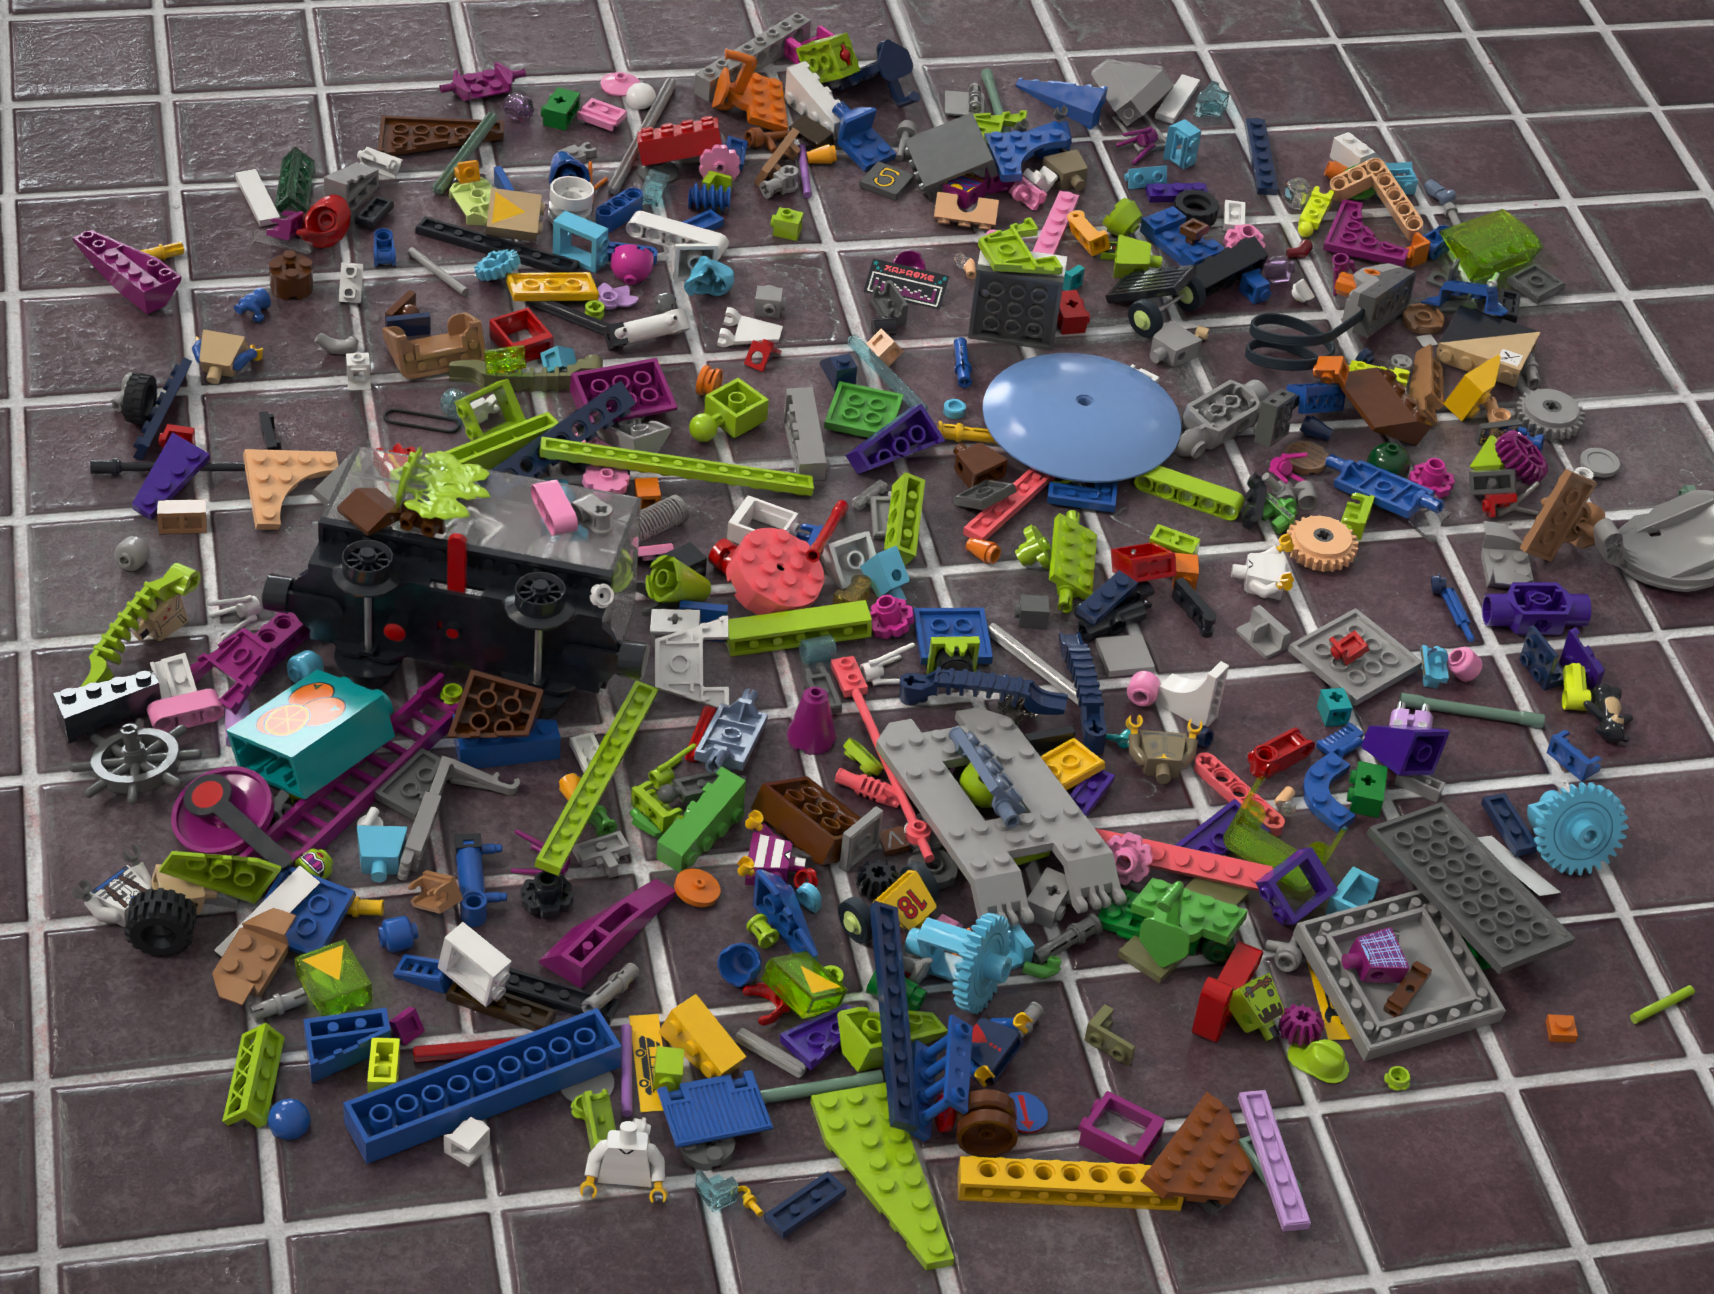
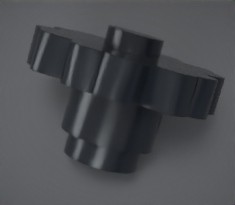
[520,871,574,919]

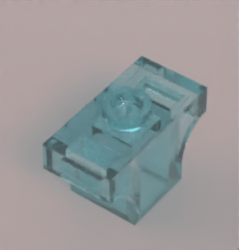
[1194,81,1230,118]

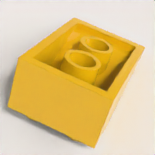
[1443,354,1501,421]

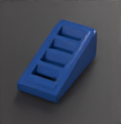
[393,954,453,994]

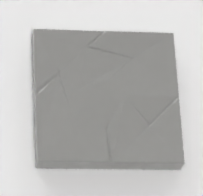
[1293,890,1506,1061]

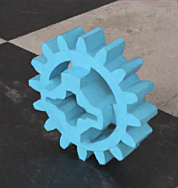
[474,249,521,281]

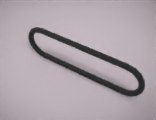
[383,408,461,433]

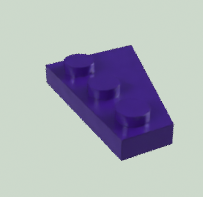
[780,1003,852,1070]

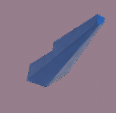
[1016,77,1108,130]

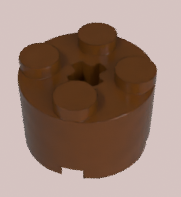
[269,250,314,300]

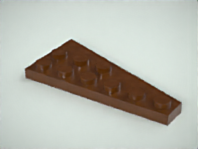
[377,115,504,156]

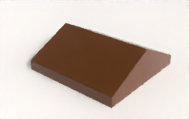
[337,488,401,536]

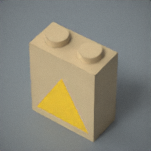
[486,188,545,242]

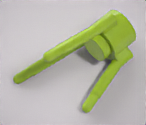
[648,743,696,790]

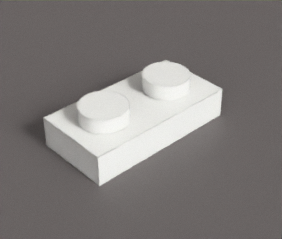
[1223,200,1245,231]

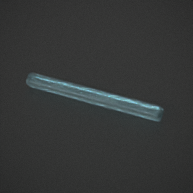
[847,334,928,411]

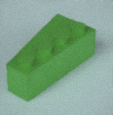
[656,766,746,873]

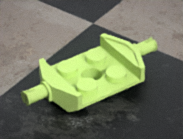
[449,177,493,226]

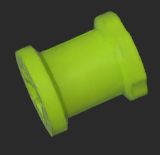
[746,914,779,949]

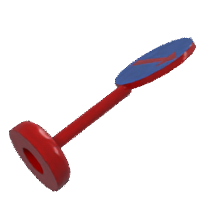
[935,1091,1048,1134]

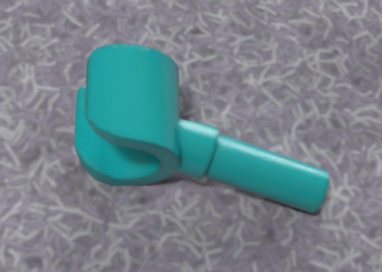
[1106,729,1131,749]

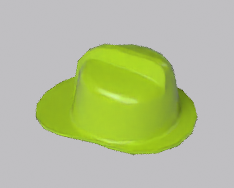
[1287,1039,1349,1084]

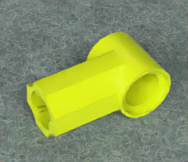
[1562,663,1591,711]

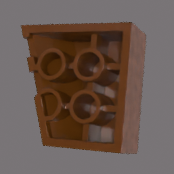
[447,669,544,739]

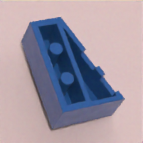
[303,1008,390,1083]

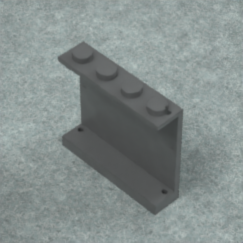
[904,112,999,202]

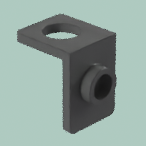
[1426,258,1461,288]

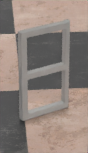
[1112,113,1166,153]

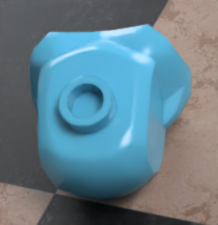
[684,256,734,296]

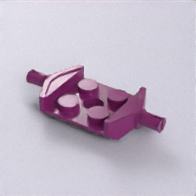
[439,62,526,101]

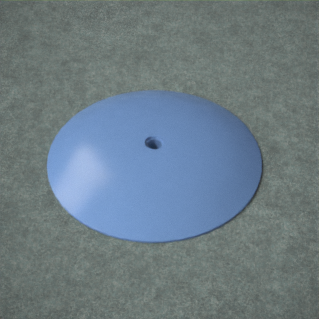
[983,353,1181,483]

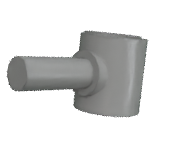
[1262,473,1318,510]

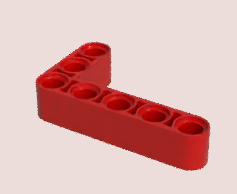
[1192,941,1264,1043]

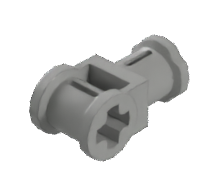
[759,165,798,199]

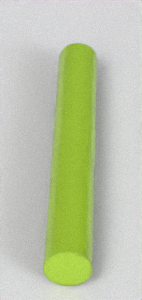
[1630,985,1695,1024]

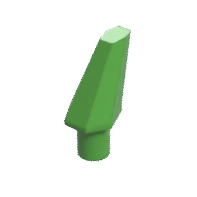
[630,808,664,838]

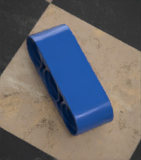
[595,188,643,233]

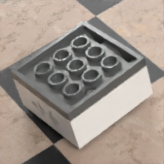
[968,250,1067,351]

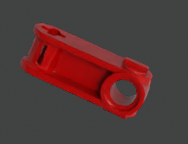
[1247,727,1315,779]

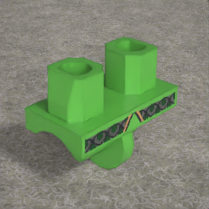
[1261,492,1298,534]

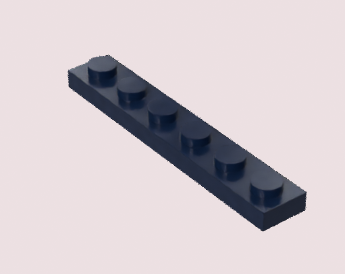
[1244,118,1278,195]
[133,357,192,461]

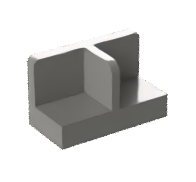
[1236,605,1291,659]

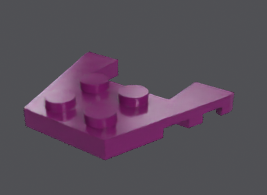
[190,628,276,715]

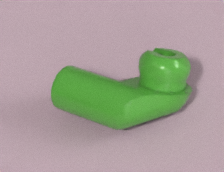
[1022,956,1062,979]

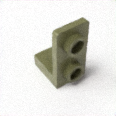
[1084,1004,1136,1066]

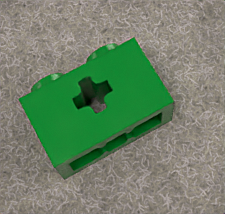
[541,87,580,131]
[1346,761,1388,818]

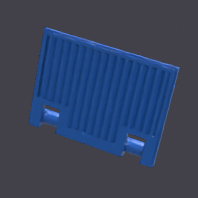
[657,1070,773,1148]

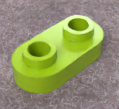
[843,738,884,776]

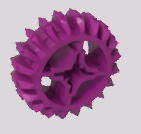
[1495,430,1549,486]

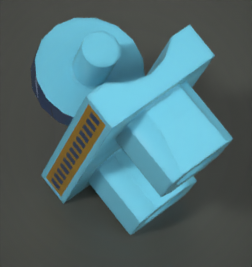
[1420,645,1449,689]

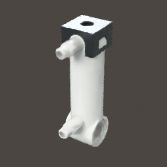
[603,308,690,350]

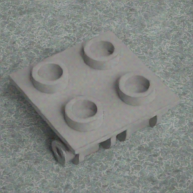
[945,83,984,116]

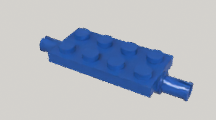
[1325,454,1445,519]

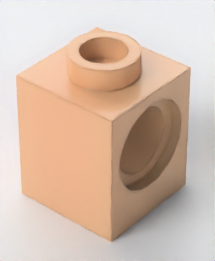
[866,329,904,367]

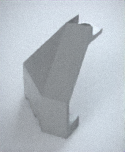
[1091,59,1174,127]

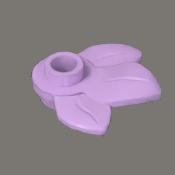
[597,283,638,310]

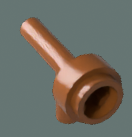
[745,127,790,154]

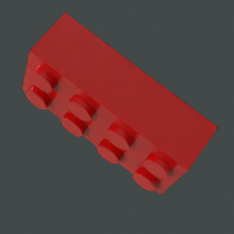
[637,116,723,166]

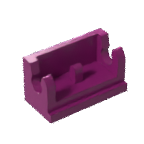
[266,211,304,240]

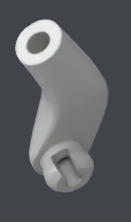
[314,333,359,355]

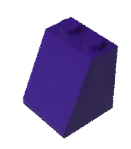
[1361,725,1450,776]

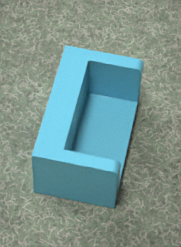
[1325,866,1380,915]

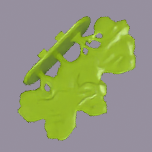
[395,446,491,520]

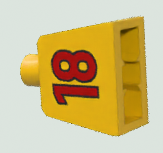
[872,870,937,931]

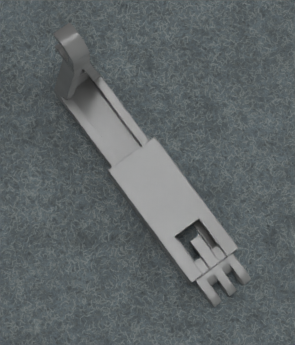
[397,756,520,880]

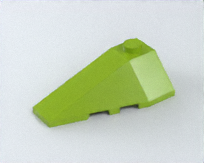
[159,851,281,904]

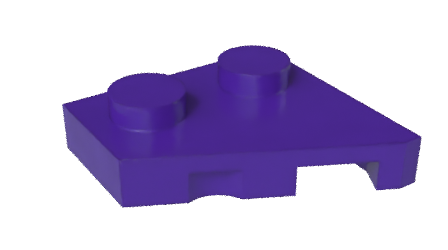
[1559,627,1605,690]

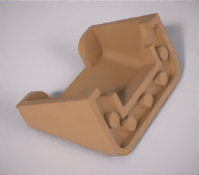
[382,312,486,379]

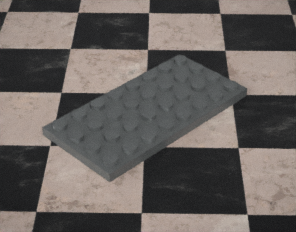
[1366,802,1575,974]

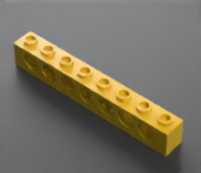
[957,1156,1184,1211]

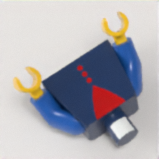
[970,1012,1033,1087]

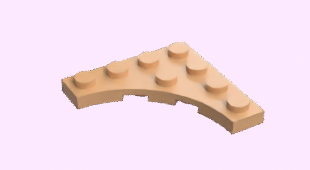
[243,449,338,530]

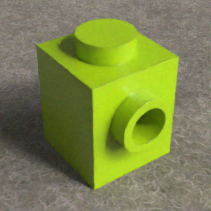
[770,207,804,241]

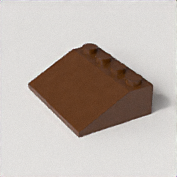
[1337,367,1432,446]
[751,776,861,865]

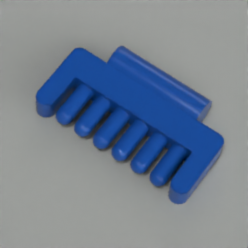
[1316,722,1363,758]

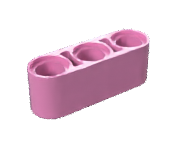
[531,480,578,536]
[147,689,225,733]

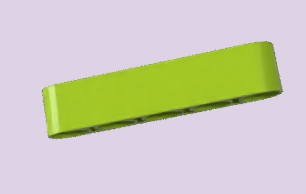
[1134,466,1245,521]

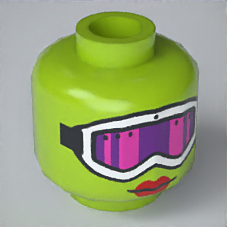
[294,849,333,880]

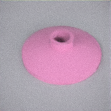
[601,72,640,97]

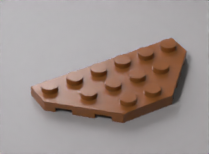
[1140,1092,1254,1205]

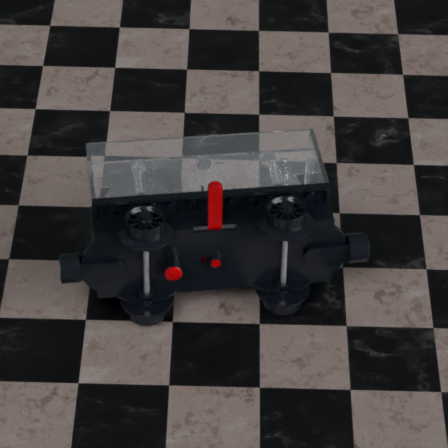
[262,446,649,720]

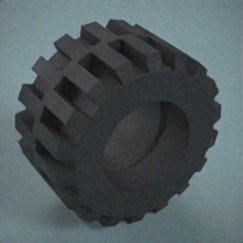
[124,888,197,957]

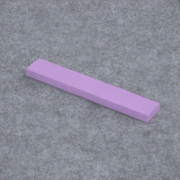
[1238,1090,1311,1232]

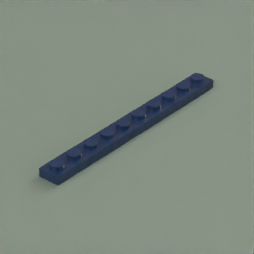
[870,901,920,1133]

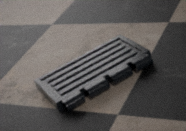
[1105,265,1197,303]

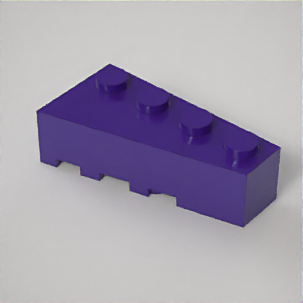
[845,403,946,474]

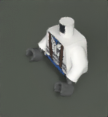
[72,844,152,927]

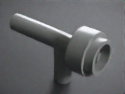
[896,120,917,161]
[1266,935,1302,972]

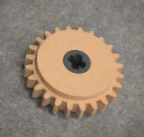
[1286,515,1358,572]

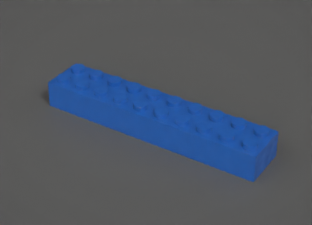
[343,1008,622,1164]

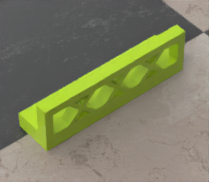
[222,1023,285,1128]

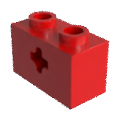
[1057,290,1090,335]

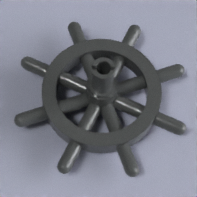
[69,718,203,805]

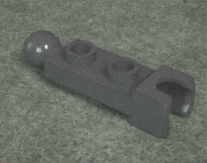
[657,766,746,804]

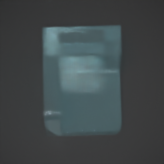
[695,1170,738,1212]

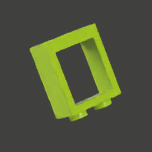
[455,379,526,441]

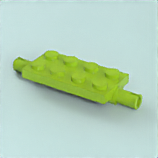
[1049,510,1097,613]

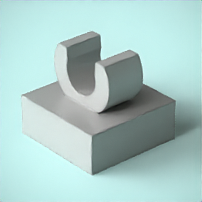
[273,789,292,821]

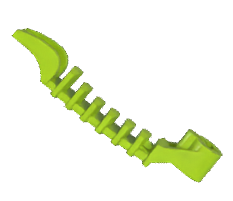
[80,563,201,687]

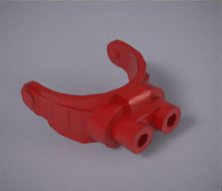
[743,982,798,1026]

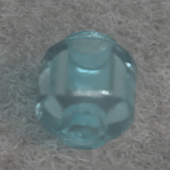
[440,388,473,420]

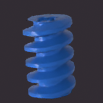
[688,183,731,212]

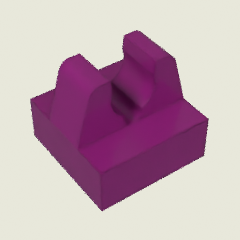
[389,1007,425,1046]

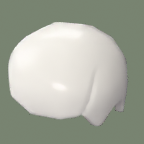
[626,82,656,110]

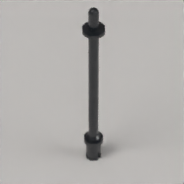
[90,458,246,476]

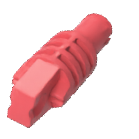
[834,768,900,808]

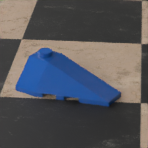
[753,869,818,973]

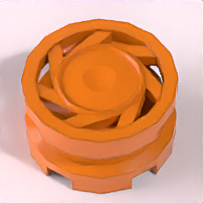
[696,365,723,396]

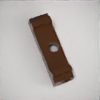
[1383,961,1432,1017]

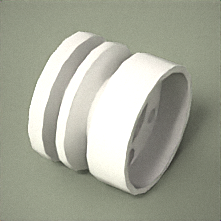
[548,176,594,224]

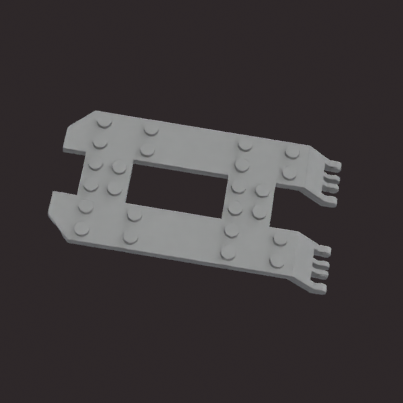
[876,707,1127,927]

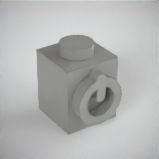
[754,285,786,318]

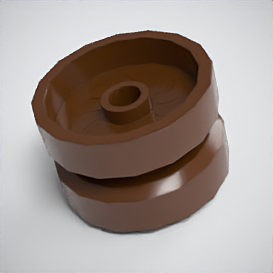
[956,1089,1018,1158]

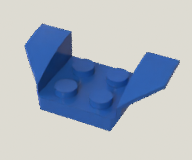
[1421,280,1508,316]

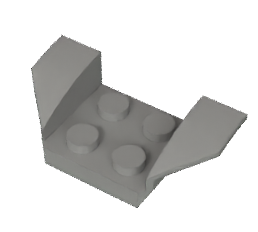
[1481,521,1534,589]

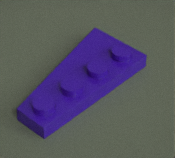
[132,433,210,520]
[1175,799,1271,856]

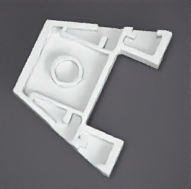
[655,616,729,708]

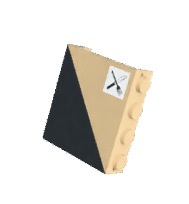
[1434,305,1540,387]

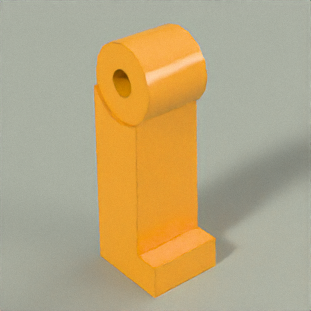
[1067,210,1110,257]

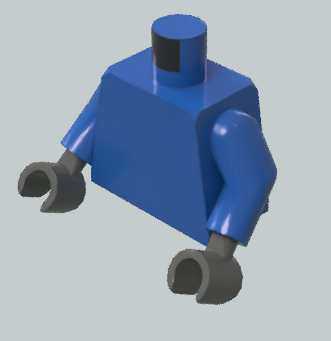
[1014,106,1072,160]

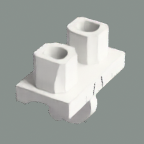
[339,262,364,304]

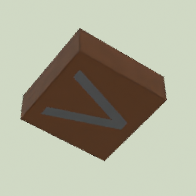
[880,826,910,857]

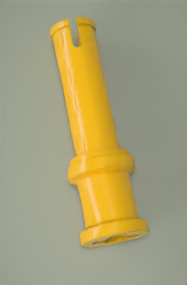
[937,421,998,444]

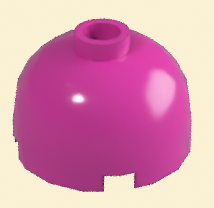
[611,244,654,285]

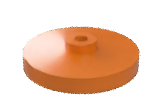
[674,868,721,907]

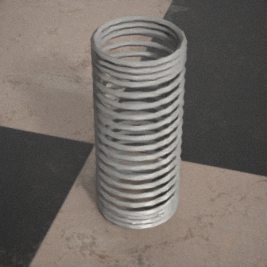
[616,495,689,548]

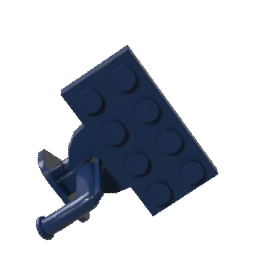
[826,39,920,107]

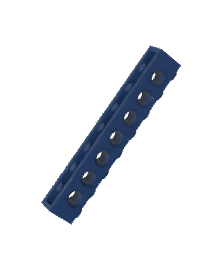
[476,381,636,503]

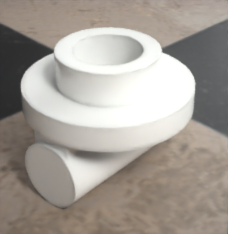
[1292,279,1315,303]
[357,807,383,826]

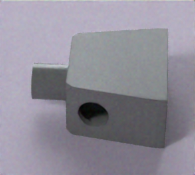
[1150,320,1202,367]

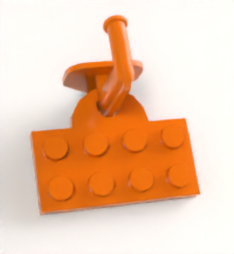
[712,48,788,131]

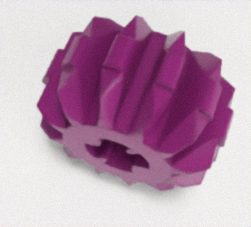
[1278,1003,1325,1047]

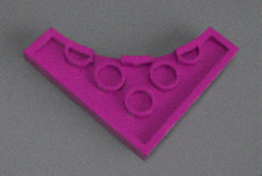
[1323,199,1409,267]

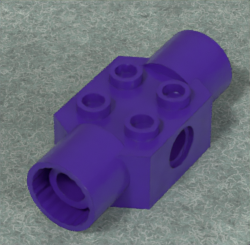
[1482,582,1591,635]

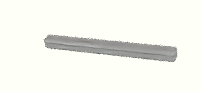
[987,623,1079,705]

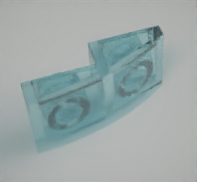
[641,169,670,207]

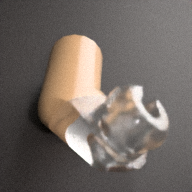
[954,253,976,279]
[1274,786,1296,817]

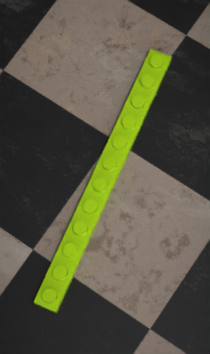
[540,437,814,496]
[534,680,659,876]

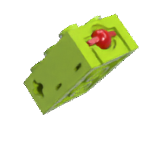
[796,33,860,83]

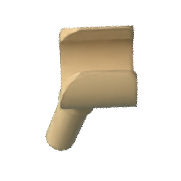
[1195,326,1209,341]

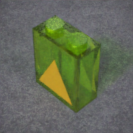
[295,939,372,1017]
[761,951,848,1019]

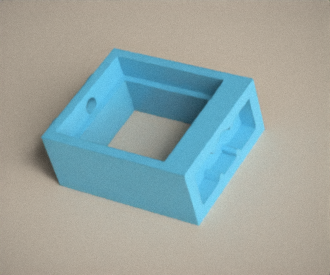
[553,211,609,273]

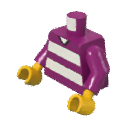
[737,810,806,885]

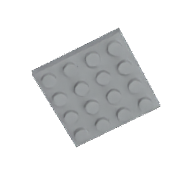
[1288,608,1422,706]

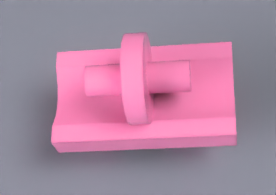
[1009,176,1047,211]

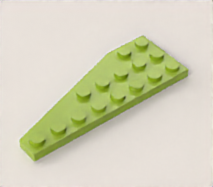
[811,1082,954,1270]

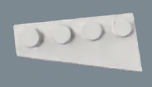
[784,61,841,140]

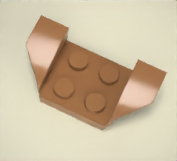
[212,908,296,1006]

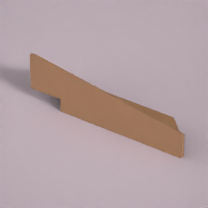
[1408,344,1444,426]

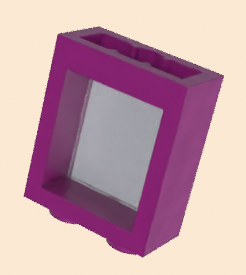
[1078,1091,1166,1164]

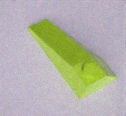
[837,1007,948,1072]

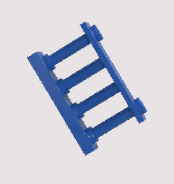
[904,1014,973,1142]

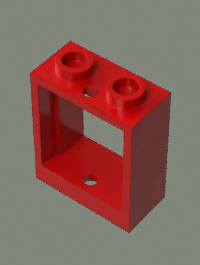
[489,307,554,365]
[1111,542,1177,582]

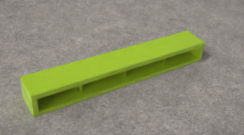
[390,412,559,501]

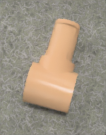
[1483,396,1511,423]

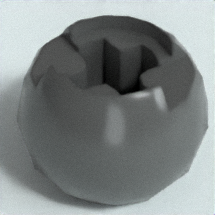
[654,292,676,315]

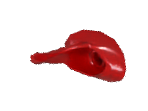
[296,194,351,248]

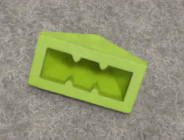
[1470,436,1505,470]

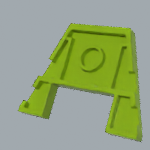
[965,110,1027,138]
[978,217,1063,275]

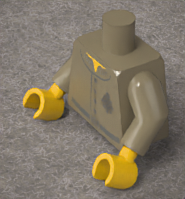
[1126,715,1202,784]

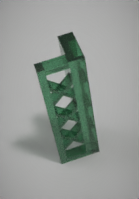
[275,147,315,214]

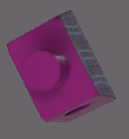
[1341,927,1410,983]

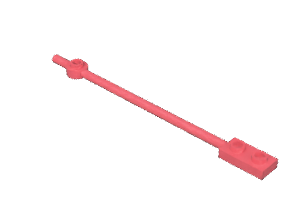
[830,656,935,863]

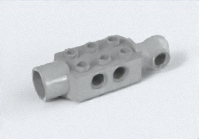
[1175,380,1270,459]

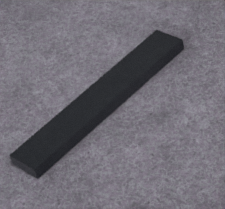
[505,968,620,1025]

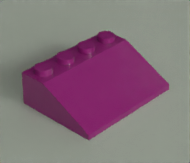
[570,358,678,424]

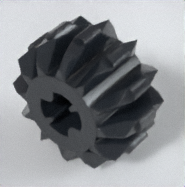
[856,858,900,901]

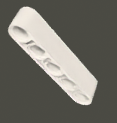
[626,211,729,260]

